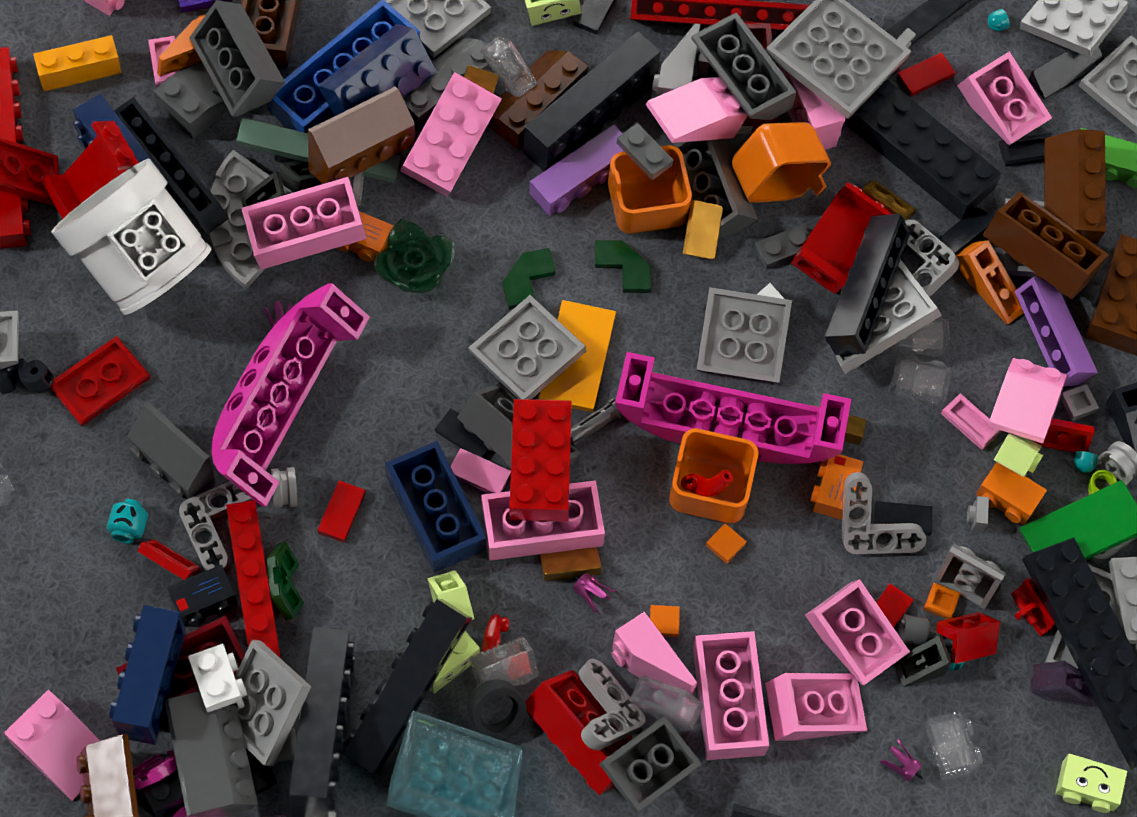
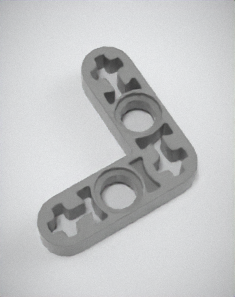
[905,219,959,297]
[842,472,927,554]
[179,481,254,571]
[579,659,645,751]

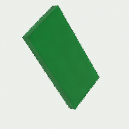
[1019,480,1137,560]

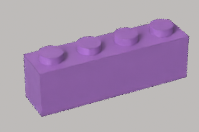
[529,125,624,216]
[1014,277,1098,387]

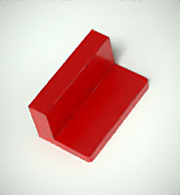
[936,612,1000,664]

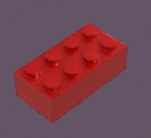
[510,399,572,522]

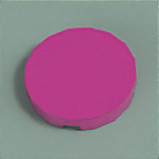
[133,749,178,790]

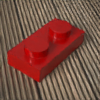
[1032,418,1094,453]

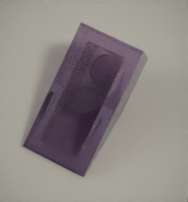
[1031,660,1094,707]

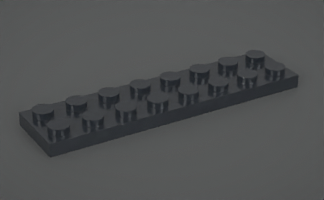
[1022,537,1137,770]

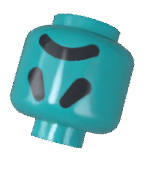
[106,499,148,544]

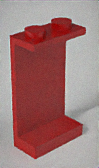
[42,121,139,219]
[791,182,891,294]

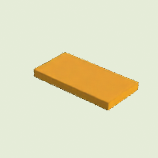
[539,300,616,413]

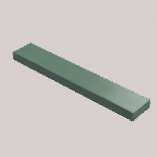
[236,118,401,183]

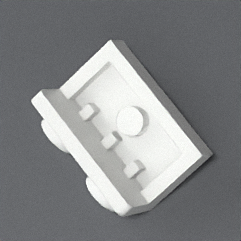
[188,644,247,713]

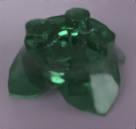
[374,219,455,293]

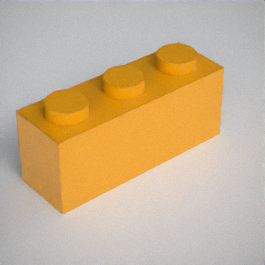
[33,35,122,91]

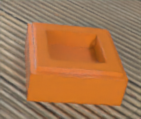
[705,523,747,564]
[923,582,961,619]
[650,605,680,637]

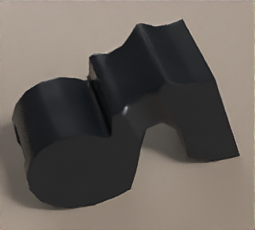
[0,358,54,394]

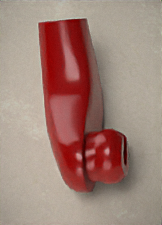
[681,470,733,497]
[480,614,509,667]

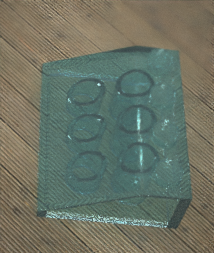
[386,711,523,817]

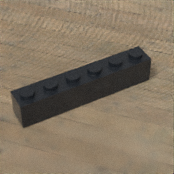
[114,97,229,235]
[825,214,911,355]
[343,599,473,773]

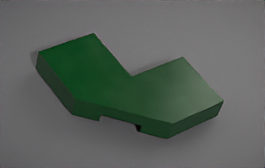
[595,240,651,293]
[502,248,556,310]
[267,541,304,621]

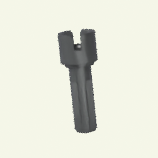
[898,614,953,646]

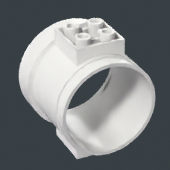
[52,159,211,315]

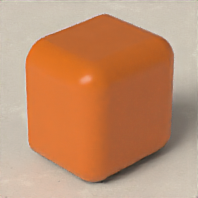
[732,122,831,203]
[608,145,692,234]
[669,428,758,524]

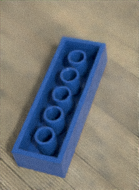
[268,0,420,133]

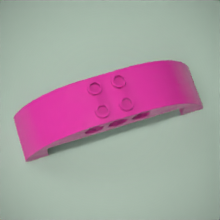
[212,283,370,506]
[615,352,851,464]

